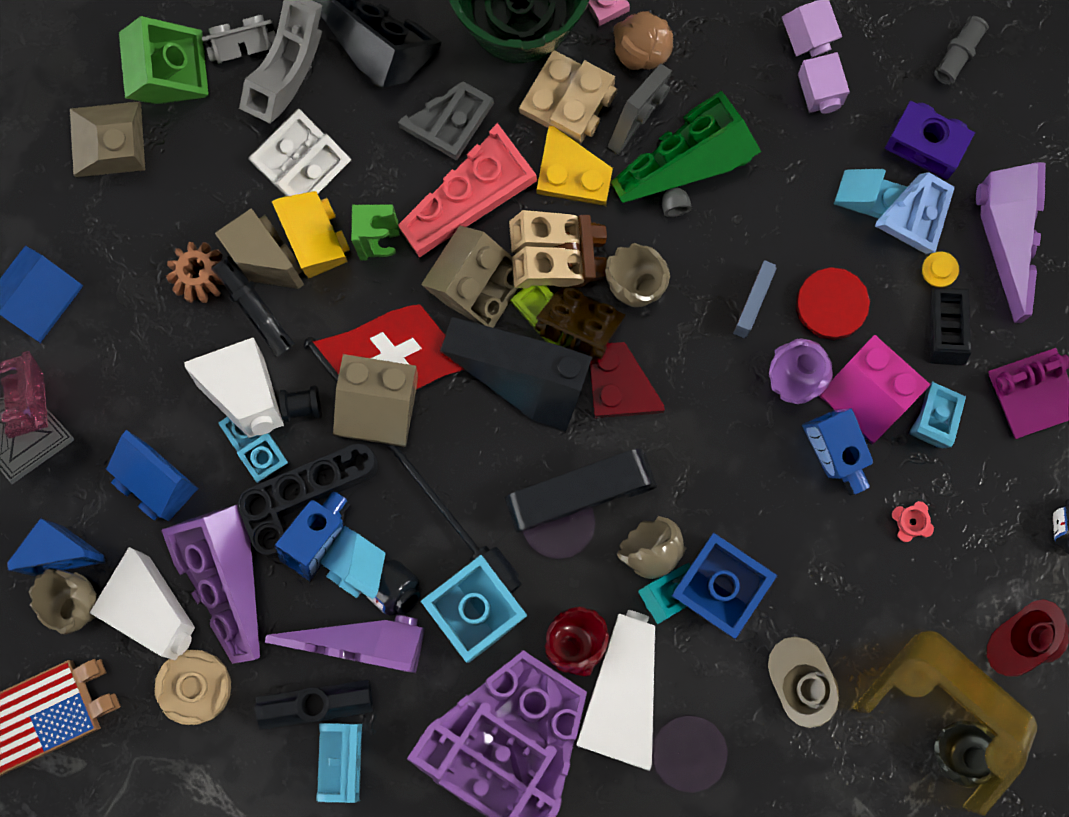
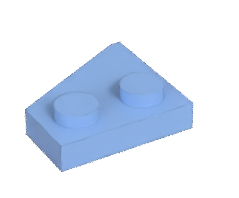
[875,172,954,254]

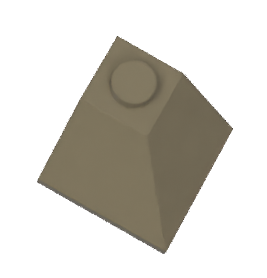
[70,102,145,177]

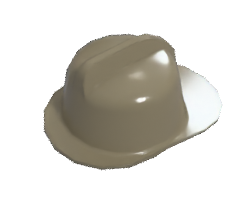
[768,636,839,728]

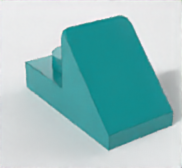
[638,562,691,624]

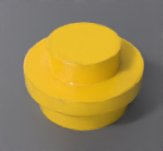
[922,251,959,288]

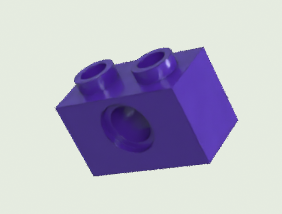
[884,100,975,180]

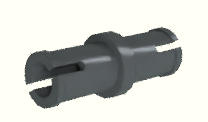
[934,16,989,85]

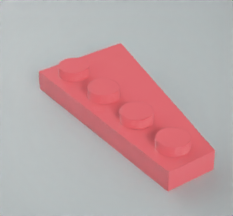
[398,123,537,257]

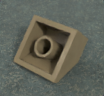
[333,354,419,447]

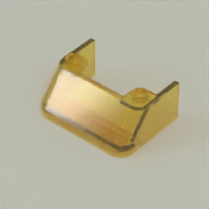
[852,631,1037,816]

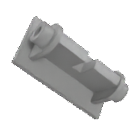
[202,15,276,63]

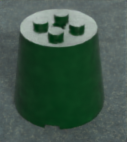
[449,0,590,63]

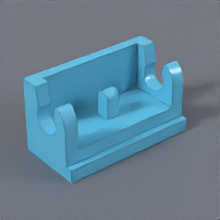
[316,723,362,803]

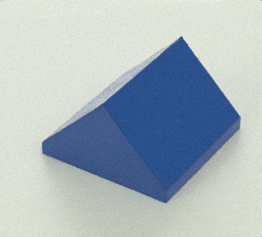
[0,245,83,343]
[8,518,106,576]

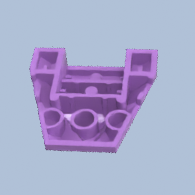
[407,650,587,817]

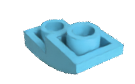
[218,417,288,483]

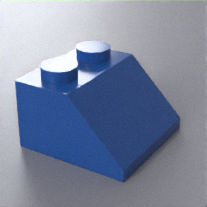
[106,430,199,521]
[671,533,777,639]

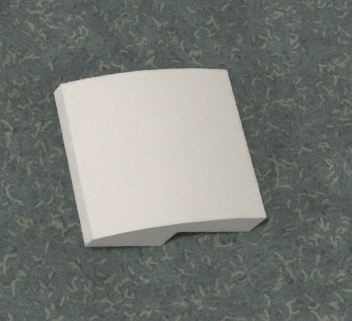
[248,109,351,196]

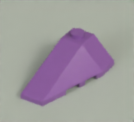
[976,162,1045,323]
[162,504,260,664]
[265,615,425,673]

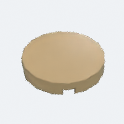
[154,650,231,725]

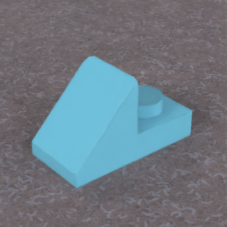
[834,169,907,218]
[909,382,966,449]

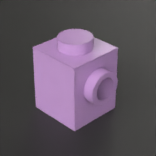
[782,0,842,57]
[798,52,850,114]

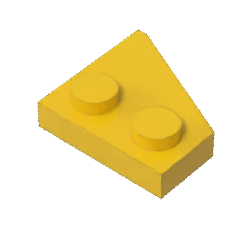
[537,126,613,206]

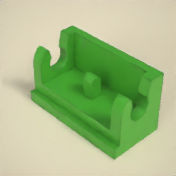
[351,205,400,260]

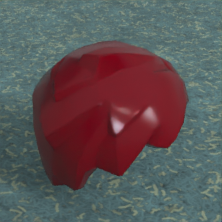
[545,607,609,676]

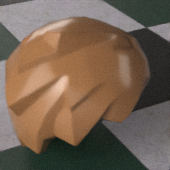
[613,11,673,70]

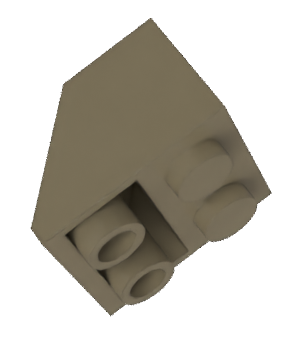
[215,208,304,289]
[421,225,518,328]

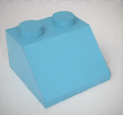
[421,555,527,663]

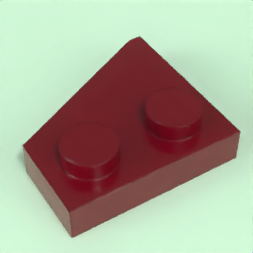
[590,342,665,418]

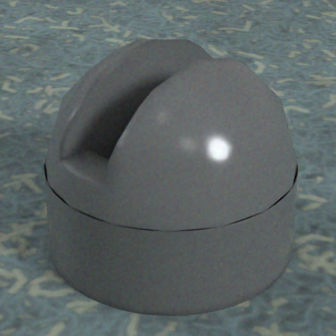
[662,188,692,217]

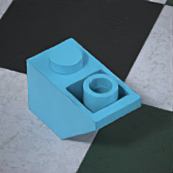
[319,526,385,599]

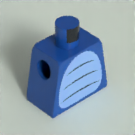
[802,408,873,495]
[275,492,350,581]

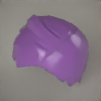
[769,338,833,404]

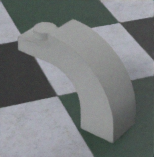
[239,0,323,123]

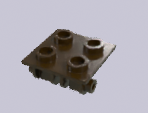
[535,287,626,360]

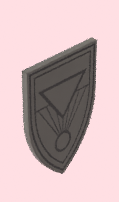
[0,397,74,484]

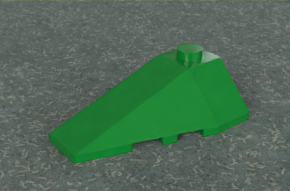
[611,90,761,203]

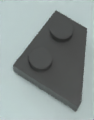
[607,63,672,155]
[398,81,494,160]

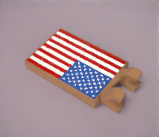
[0,659,121,776]

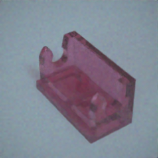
[0,351,48,439]

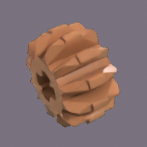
[166,242,224,303]

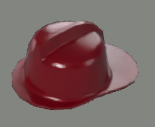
[987,599,1069,677]

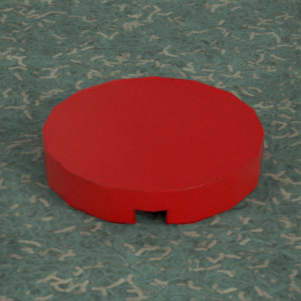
[796,267,870,340]

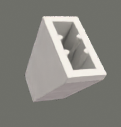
[184,338,284,438]
[90,547,195,660]

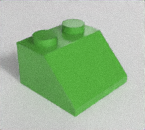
[119,16,209,104]

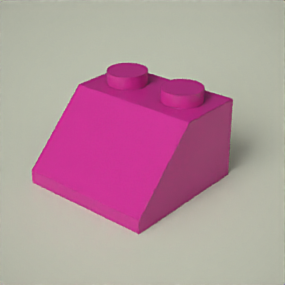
[820,335,931,444]

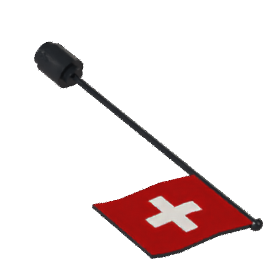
[304,304,522,594]

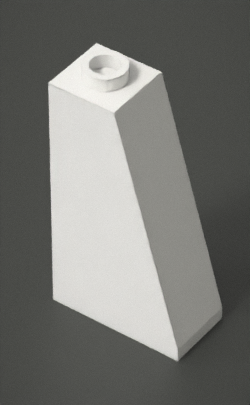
[576,610,655,771]

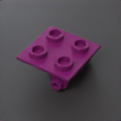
[988,348,1069,439]

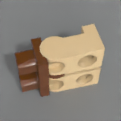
[509,210,608,288]

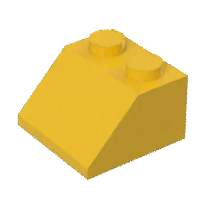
[272,191,350,279]

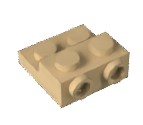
[519,50,618,145]

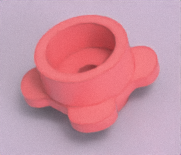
[892,502,934,542]

